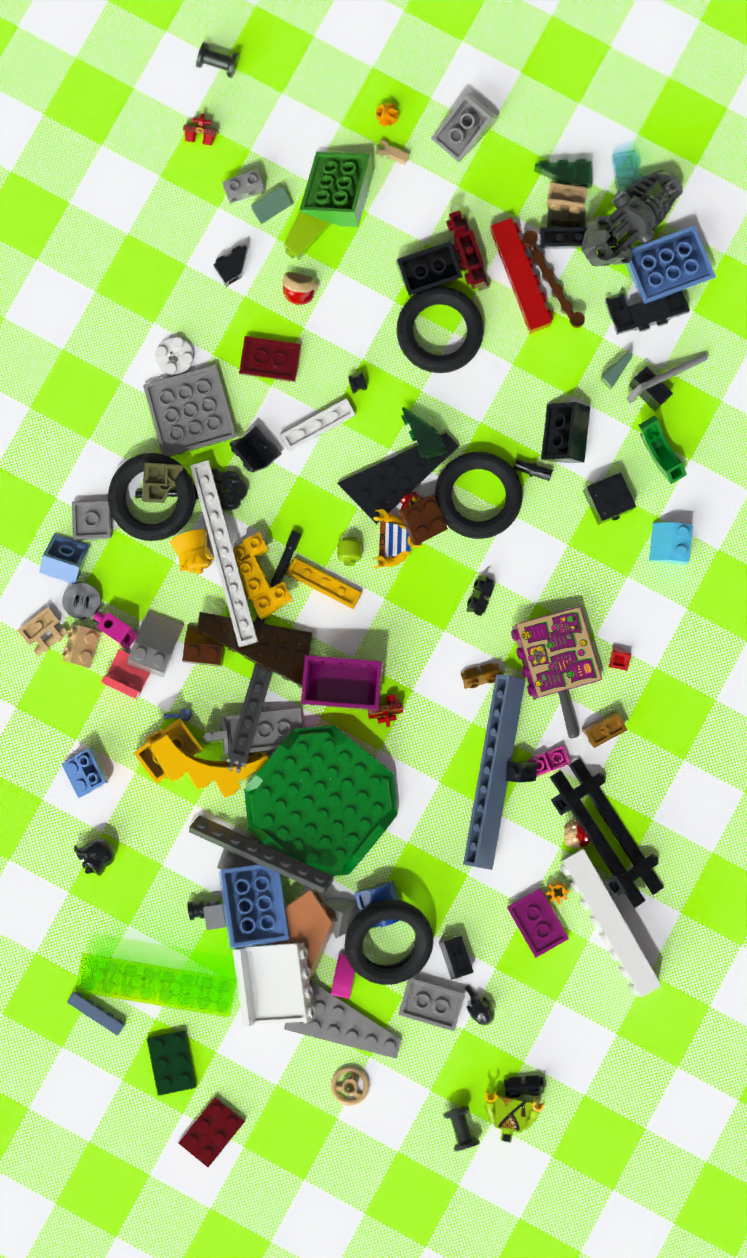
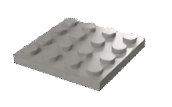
[143,365,237,457]

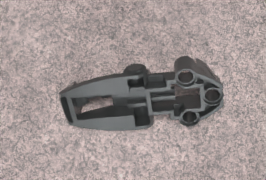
[581,170,683,267]

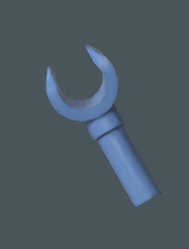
[164,709,192,721]

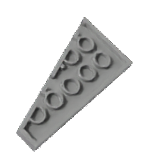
[283,981,401,1059]

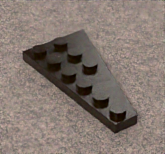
[196,612,312,688]

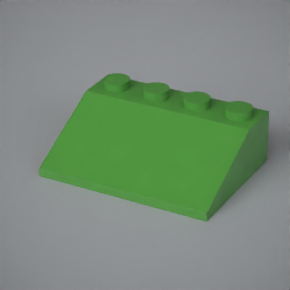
[300,152,374,227]

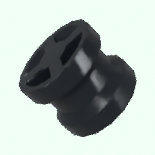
[347,372,367,394]
[187,899,205,921]

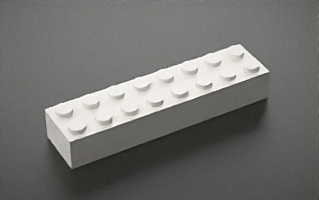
[560,849,661,998]

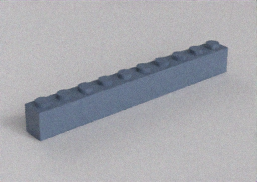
[463,675,525,870]

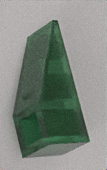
[534,159,593,188]
[401,407,448,462]

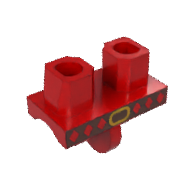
[183,113,219,146]
[368,694,403,728]

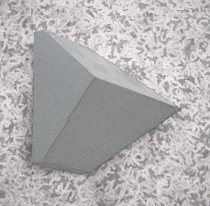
[325,897,359,938]

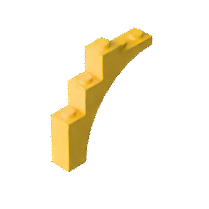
[145,728,269,798]

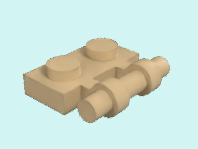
[18,607,68,656]

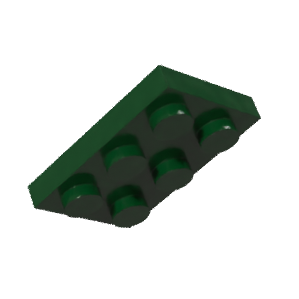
[146,1030,196,1096]

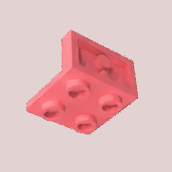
[101,650,150,700]

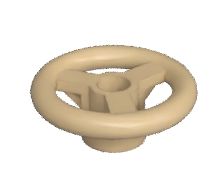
[331,1066,369,1106]

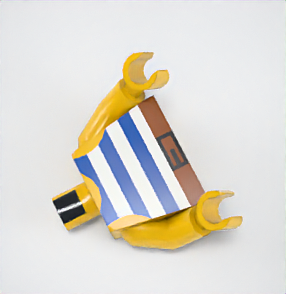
[373,509,422,569]

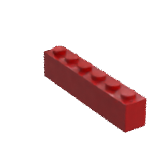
[490,218,554,334]

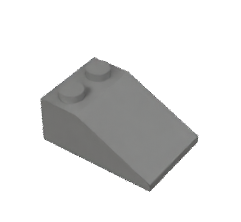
[431,93,499,163]
[128,612,184,678]

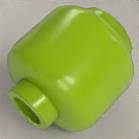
[337,537,362,566]

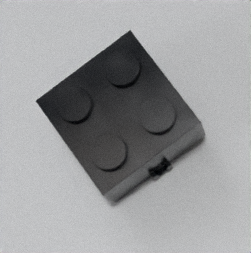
[583,472,637,525]

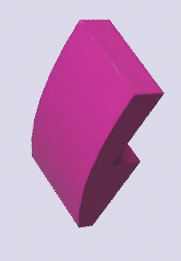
[527,745,571,777]
[331,954,355,999]

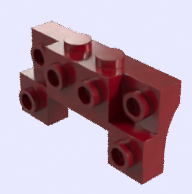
[446,210,490,291]

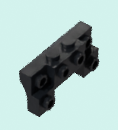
[604,291,690,335]

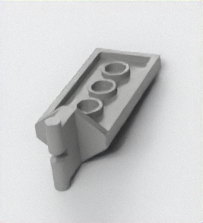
[202,708,303,756]

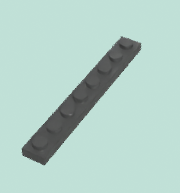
[189,815,334,894]

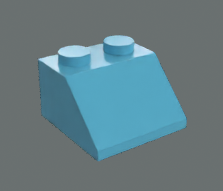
[649,522,693,565]

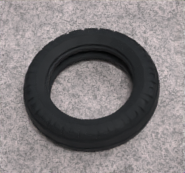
[396,287,484,373]
[435,452,523,539]
[108,453,196,541]
[345,899,434,985]

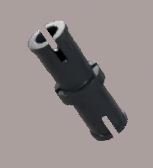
[513,458,553,481]

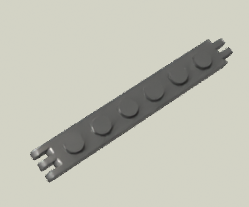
[227,664,273,773]

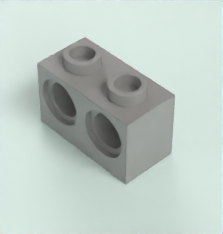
[222,169,265,205]

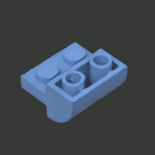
[61,747,109,798]

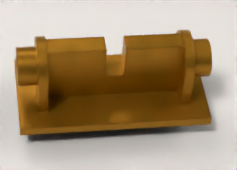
[460,662,501,689]

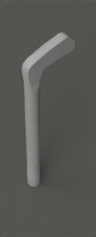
[626,353,708,403]

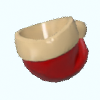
[282,272,319,305]

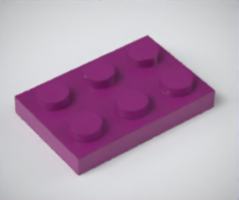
[506,888,569,958]

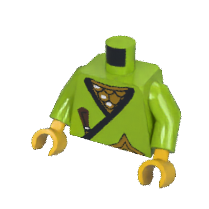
[485,1089,545,1143]

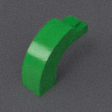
[638,415,687,484]

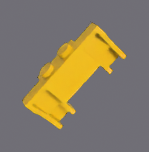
[233,532,294,619]

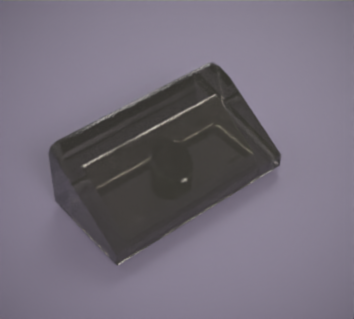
[546,207,586,227]

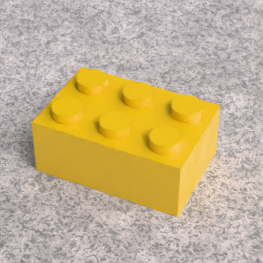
[133,718,204,785]

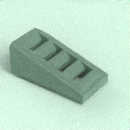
[601,351,633,390]

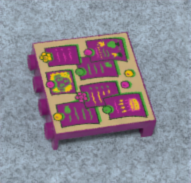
[511,606,602,700]

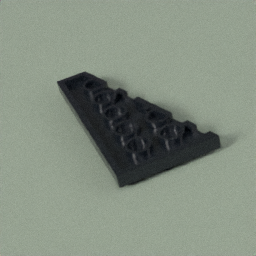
[337,433,459,525]

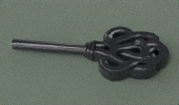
[135,468,248,511]

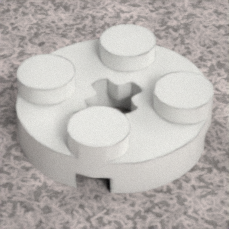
[155,337,194,376]

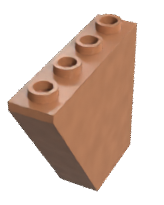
[266,889,337,983]

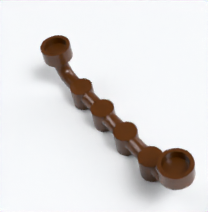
[522,230,585,329]

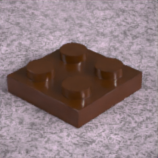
[399,494,448,545]

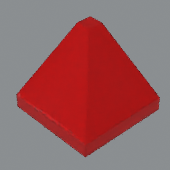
[609,645,632,671]

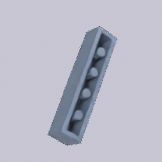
[67,991,125,1036]

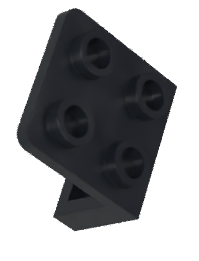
[229,425,282,473]

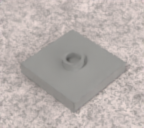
[72,500,112,540]

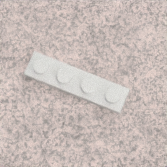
[280,398,356,452]

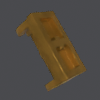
[582,711,627,748]

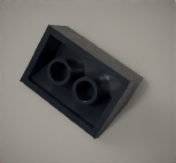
[396,241,463,295]
[541,402,590,463]

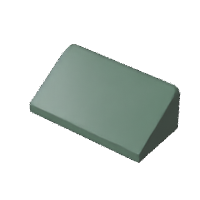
[251,186,293,224]

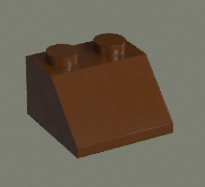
[182,625,224,667]

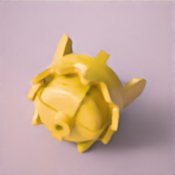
[169,529,214,575]

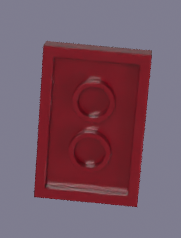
[239,336,301,382]
[178,1097,245,1168]

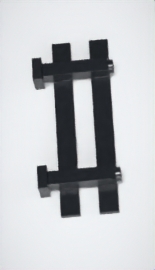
[549,758,664,908]

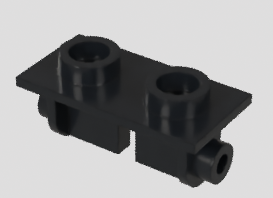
[466,576,495,617]
[504,1075,544,1098]

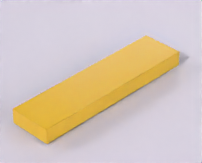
[286,557,362,610]

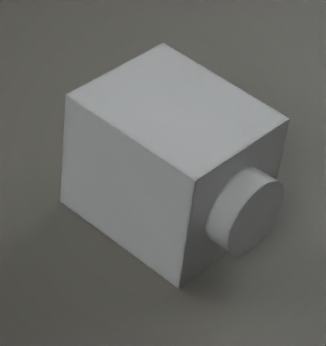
[203,901,226,930]

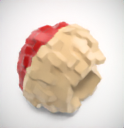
[564,818,591,849]

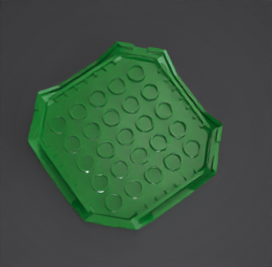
[244,725,398,876]

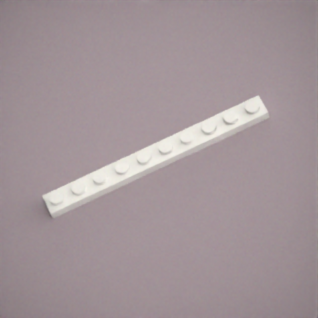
[190,460,258,647]

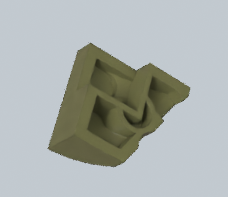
[142,462,183,503]

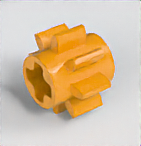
[375,102,399,127]
[545,880,570,904]

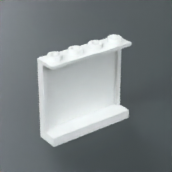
[233,942,315,1027]

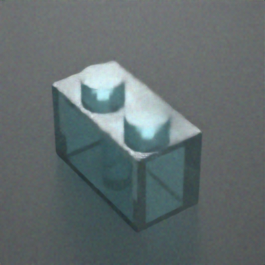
[611,150,643,194]

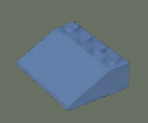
[625,225,716,304]
[218,865,289,949]

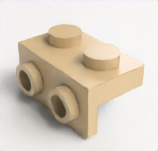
[547,183,587,213]
[62,625,100,669]

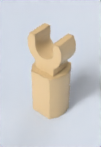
[376,140,410,165]

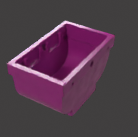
[301,655,383,710]

